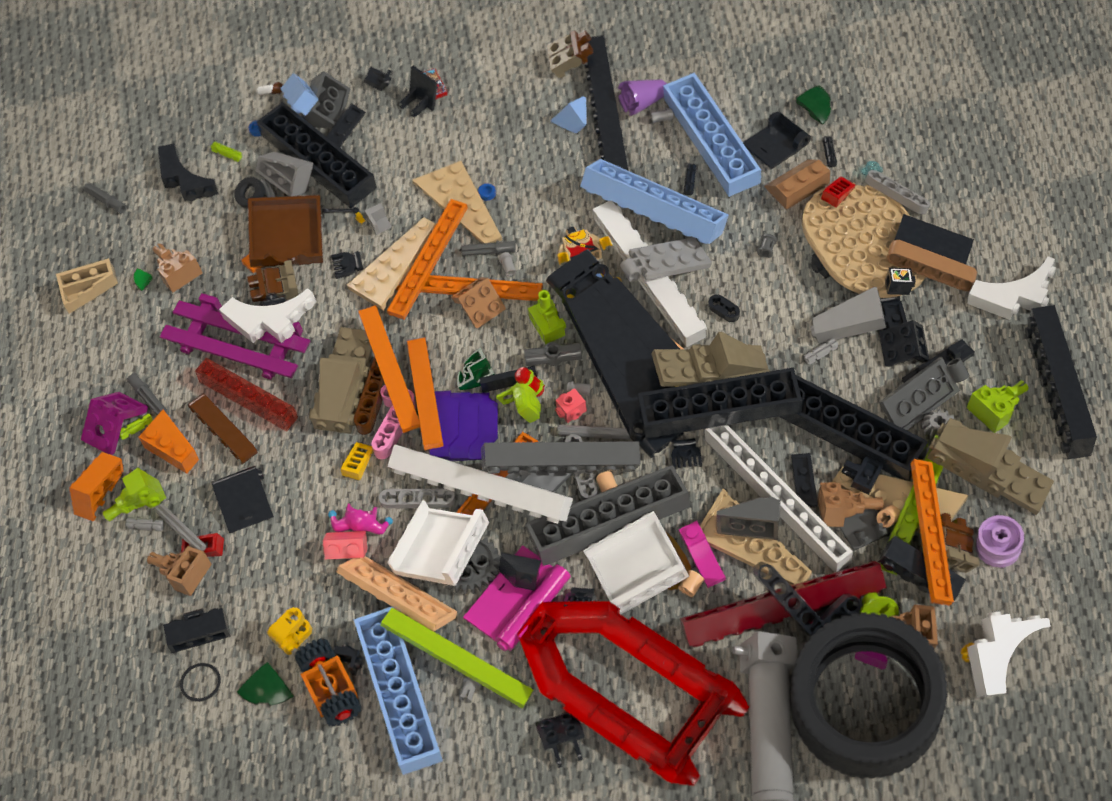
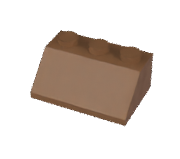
[764,160,830,210]

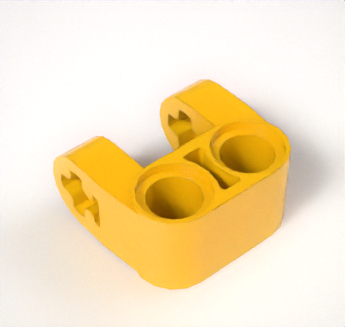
[267,607,312,655]

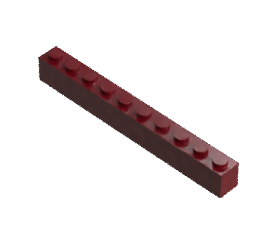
[680,561,887,647]

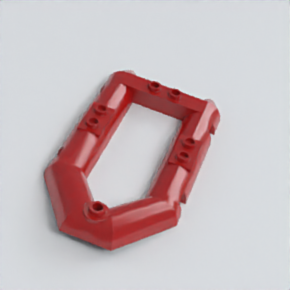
[517,601,749,786]

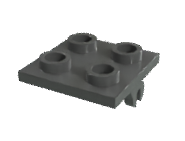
[839,509,890,551]

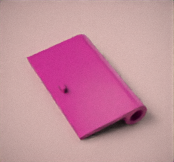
[463,545,571,651]

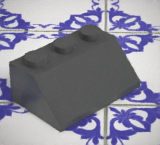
[301,71,351,128]
[505,441,573,492]

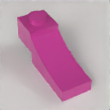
[679,521,726,588]

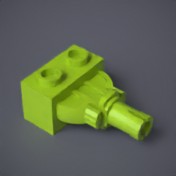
[528,290,567,345]
[966,380,1029,433]
[102,468,167,522]

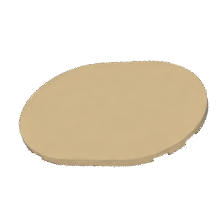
[802,183,926,298]

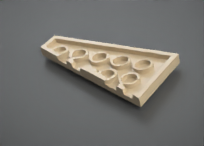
[412,161,502,244]
[347,217,436,311]
[832,467,968,534]
[700,488,812,585]

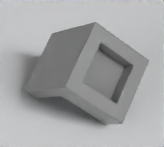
[365,203,392,235]

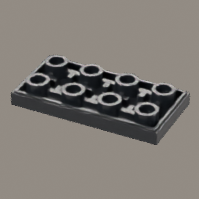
[894,214,974,264]

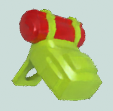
[496,367,545,423]

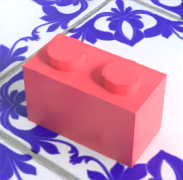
[323,531,367,559]

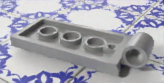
[620,237,712,282]

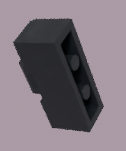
[163,608,231,653]

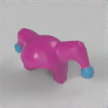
[328,503,393,535]

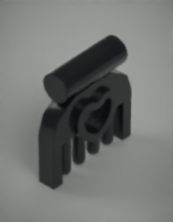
[331,251,363,279]
[671,438,702,469]
[564,587,596,606]

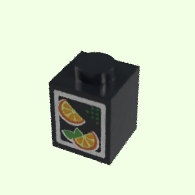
[885,268,916,295]

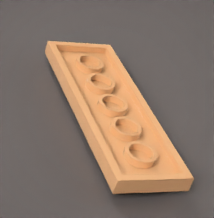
[337,556,457,632]

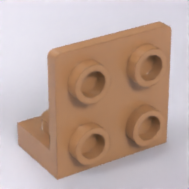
[451,277,506,328]

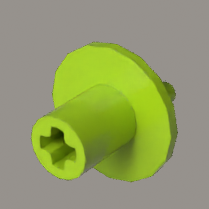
[859,593,899,617]

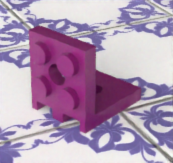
[80,392,148,455]

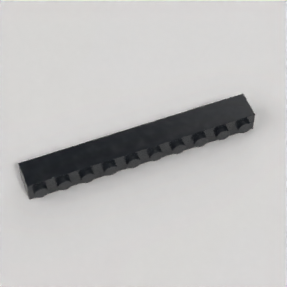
[584,35,628,171]

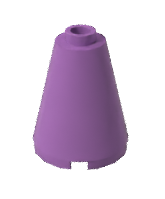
[618,79,667,116]

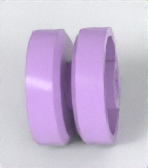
[976,515,1024,568]

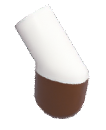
[257,82,283,95]

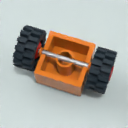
[294,638,362,727]

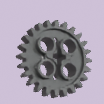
[443,537,500,595]

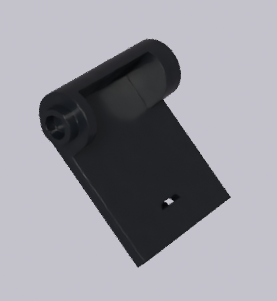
[742,111,811,169]
[211,465,274,534]

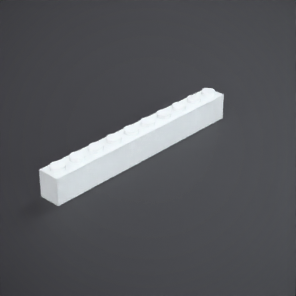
[593,201,707,347]
[705,425,853,572]
[388,444,573,524]

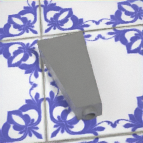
[810,287,886,343]

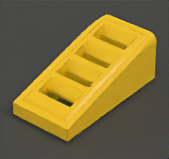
[341,442,373,480]

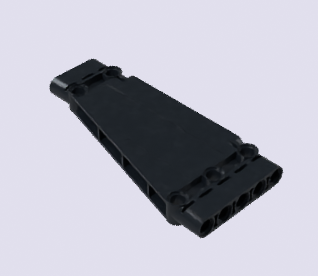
[546,249,684,458]

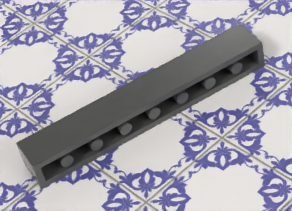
[481,442,641,474]

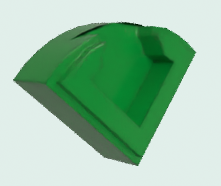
[134,268,153,291]

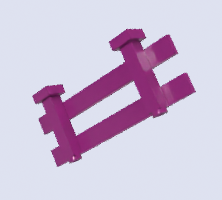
[159,293,311,380]

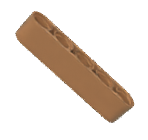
[886,240,977,291]

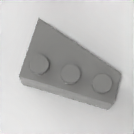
[255,152,313,196]

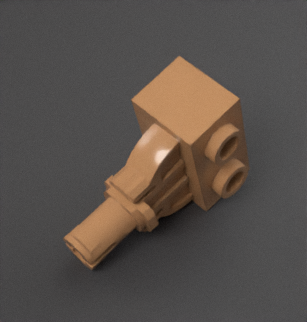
[153,243,203,293]
[818,482,883,527]
[147,546,212,596]
[891,604,938,648]

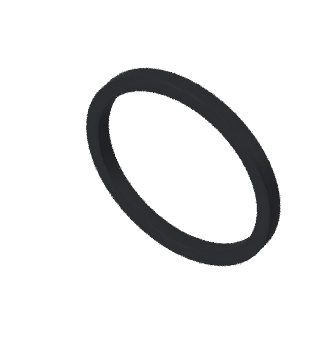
[180,663,221,702]

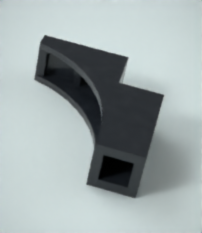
[158,143,219,201]

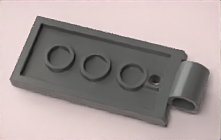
[879,357,970,430]

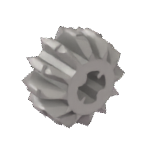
[922,408,954,441]

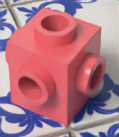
[555,388,587,423]

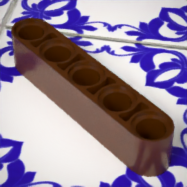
[354,357,385,435]
[188,393,258,465]

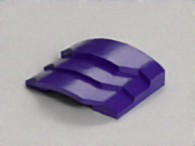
[430,390,498,461]

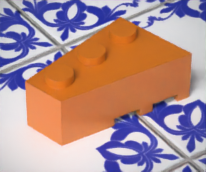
[139,410,199,474]
[69,452,124,522]

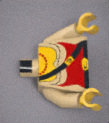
[557,227,612,265]

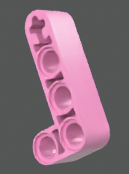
[371,385,417,459]

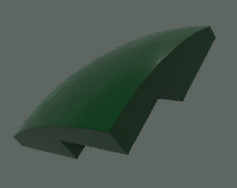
[796,85,831,125]
[457,347,495,390]
[237,662,294,706]

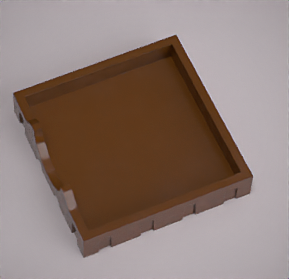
[248,195,323,267]

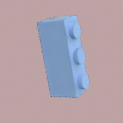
[281,73,319,115]

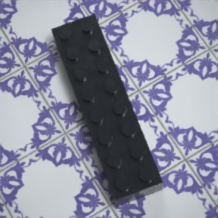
[257,102,377,209]
[1025,305,1097,460]
[638,367,802,438]
[779,375,929,481]

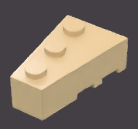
[56,258,118,314]

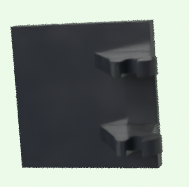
[400,65,437,118]
[535,712,585,768]

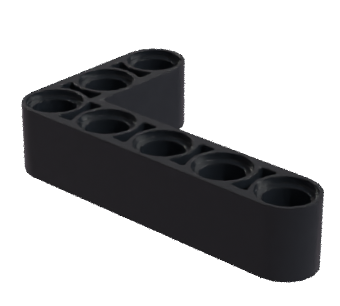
[753,562,862,637]

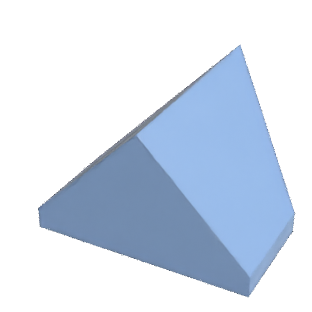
[551,96,587,133]

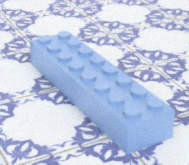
[663,73,761,197]
[580,159,729,244]
[354,606,443,775]

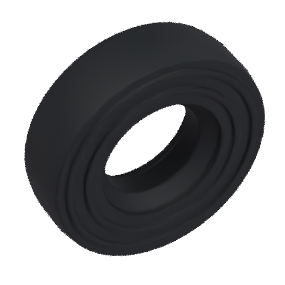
[234,177,265,209]

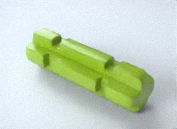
[211,142,243,162]
[119,413,153,440]

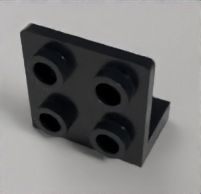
[879,320,930,367]

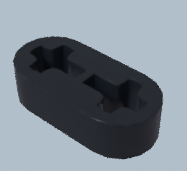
[708,294,740,322]

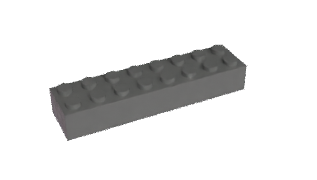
[526,465,691,566]

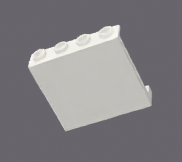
[387,500,489,586]
[583,511,689,614]

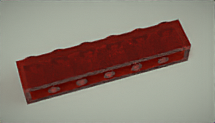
[195,358,298,432]

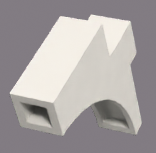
[967,257,1056,320]
[219,288,316,343]
[967,612,1050,698]

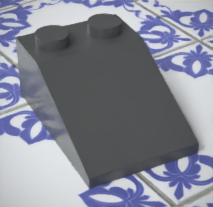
[717,497,781,540]

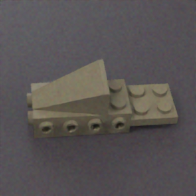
[309,327,373,434]
[652,332,770,386]
[927,418,1054,515]

